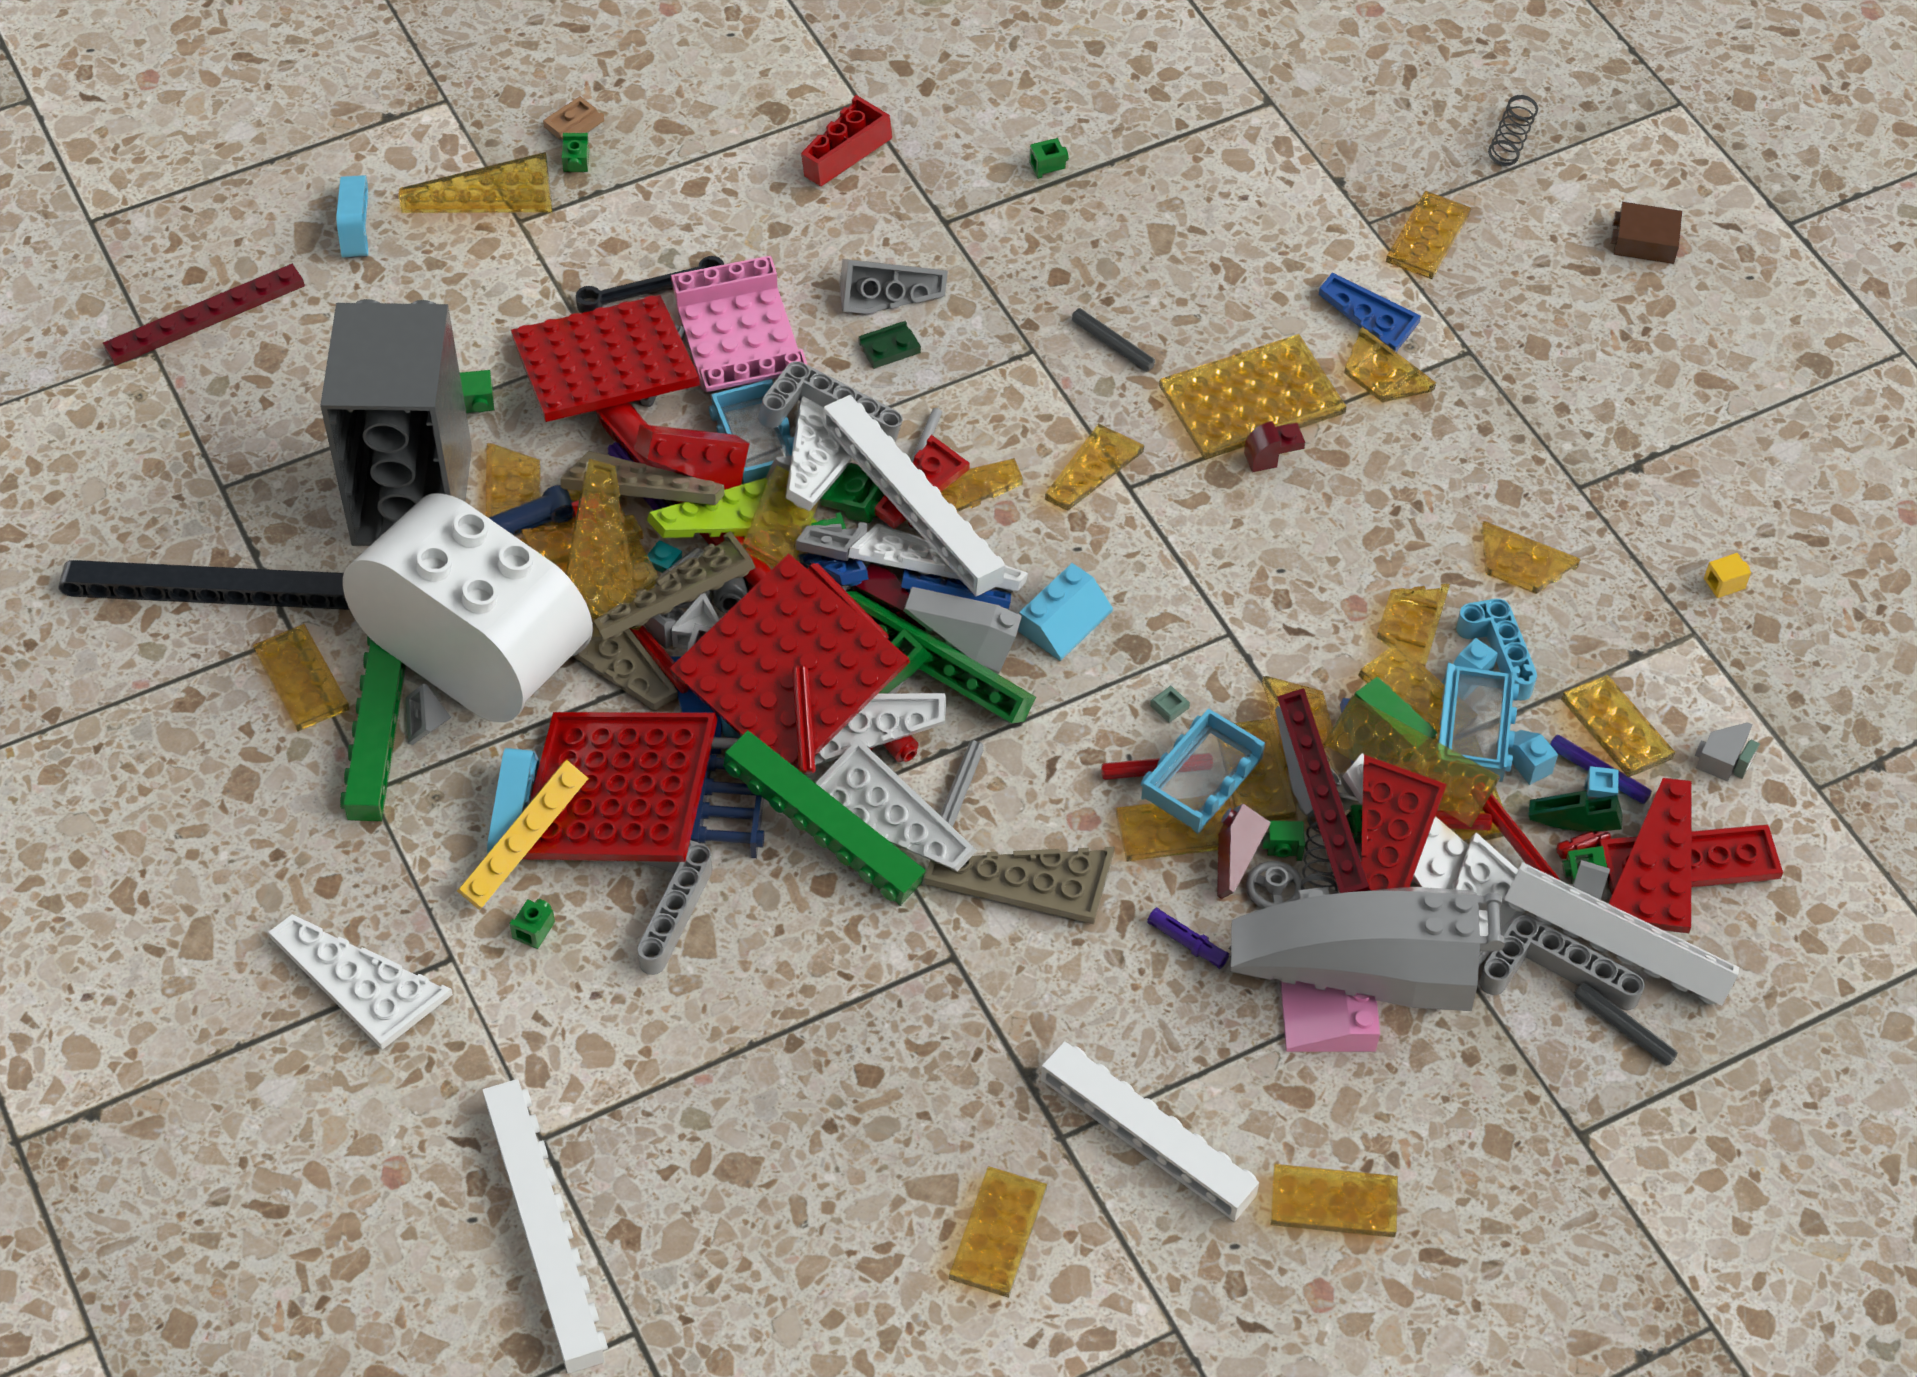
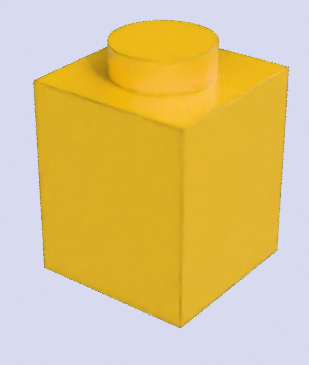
[1704,553,1751,598]

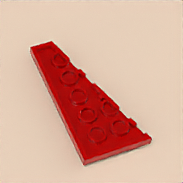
[1361,755,1447,891]
[1609,778,1692,934]

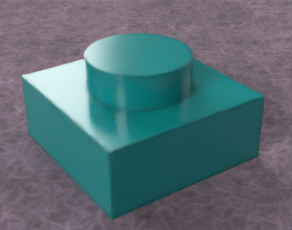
[644,540,682,573]

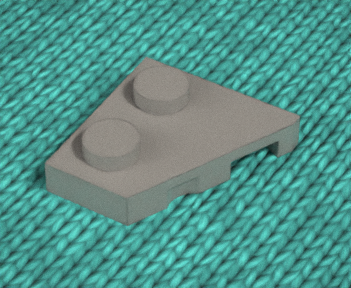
[796,523,867,561]

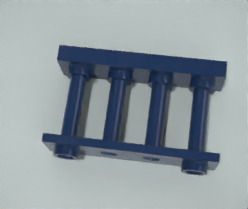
[690,746,765,859]

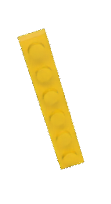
[457,760,588,910]

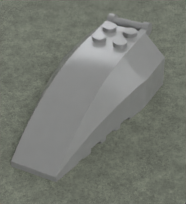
[1230,887,1504,1011]

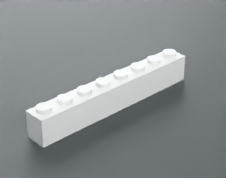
[1504,862,1739,1006]
[1041,1041,1259,1222]

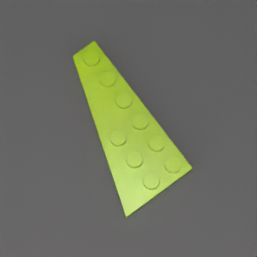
[647,478,817,538]

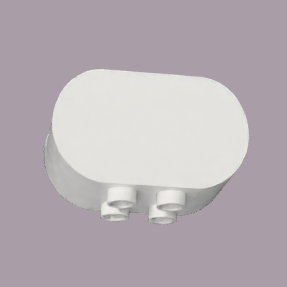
[343,494,593,722]

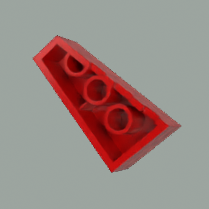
[801,95,892,187]
[634,424,750,490]

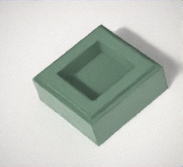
[1150,685,1190,723]
[1733,739,1760,779]

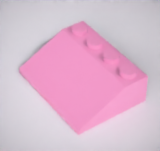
[1280,980,1380,1052]

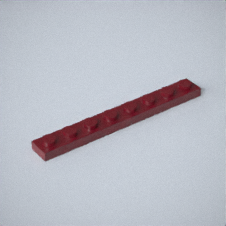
[103,263,305,366]
[1277,688,1370,893]

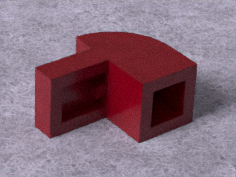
[1244,421,1306,473]

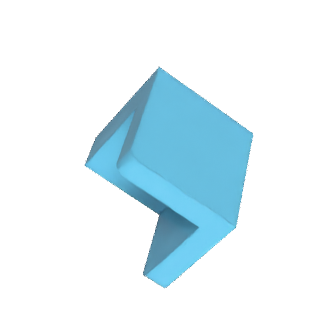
[1584,766,1619,798]

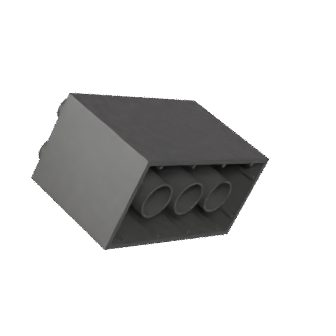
[320,299,472,546]

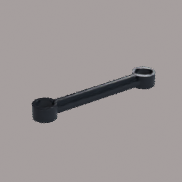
[576,256,724,313]

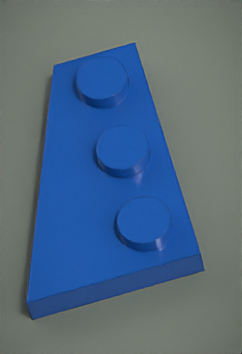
[798,552,869,586]

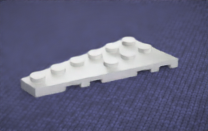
[786,396,853,511]
[848,523,1028,591]
[815,693,946,766]
[816,738,977,872]
[1342,753,1468,889]
[1436,833,1526,1012]
[269,914,453,1050]

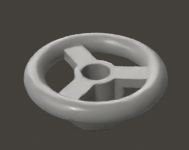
[1246,861,1303,909]

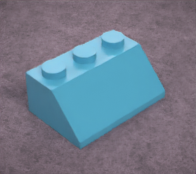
[1018,563,1113,661]

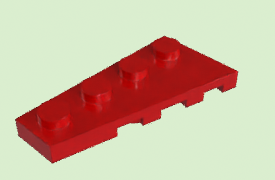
[875,434,970,529]

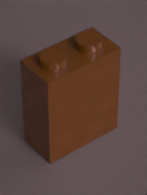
[1610,201,1682,264]

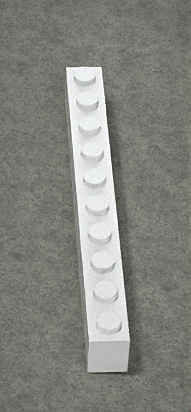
[823,395,1005,596]
[483,1079,608,1374]

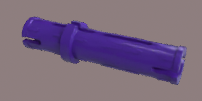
[1147,907,1230,969]

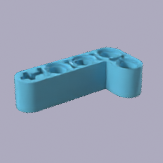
[336,175,368,258]
[1456,599,1537,700]
[487,748,540,854]

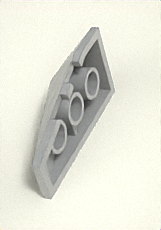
[840,259,948,314]
[903,587,1022,674]
[1275,706,1360,818]

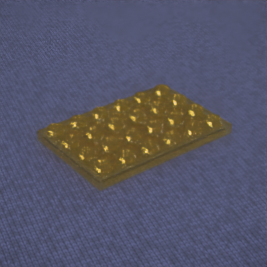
[1159,334,1347,460]

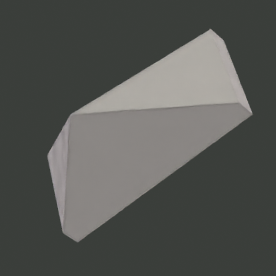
[406,684,451,745]

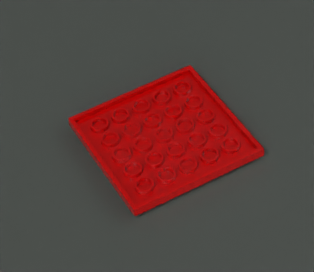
[511,295,700,422]
[669,553,910,771]
[523,712,718,862]

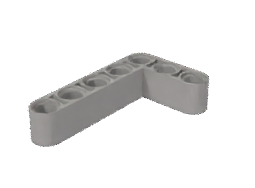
[758,361,903,442]
[638,840,713,975]
[1480,915,1645,1010]

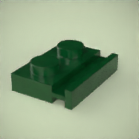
[858,321,921,369]

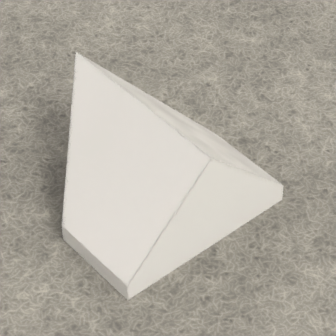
[672,592,720,649]

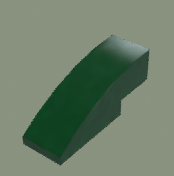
[1528,790,1623,831]

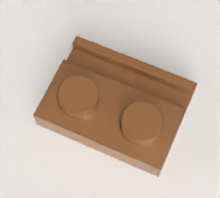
[543,96,604,140]

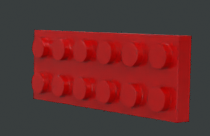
[1598,824,1783,895]

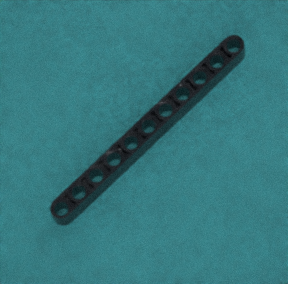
[58,560,350,610]

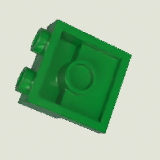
[820,463,885,523]

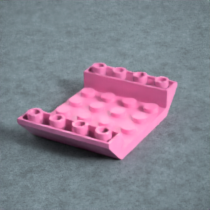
[671,256,807,392]

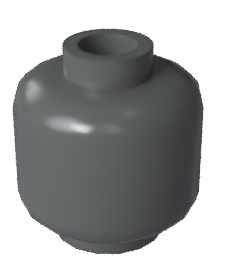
[713,577,749,613]

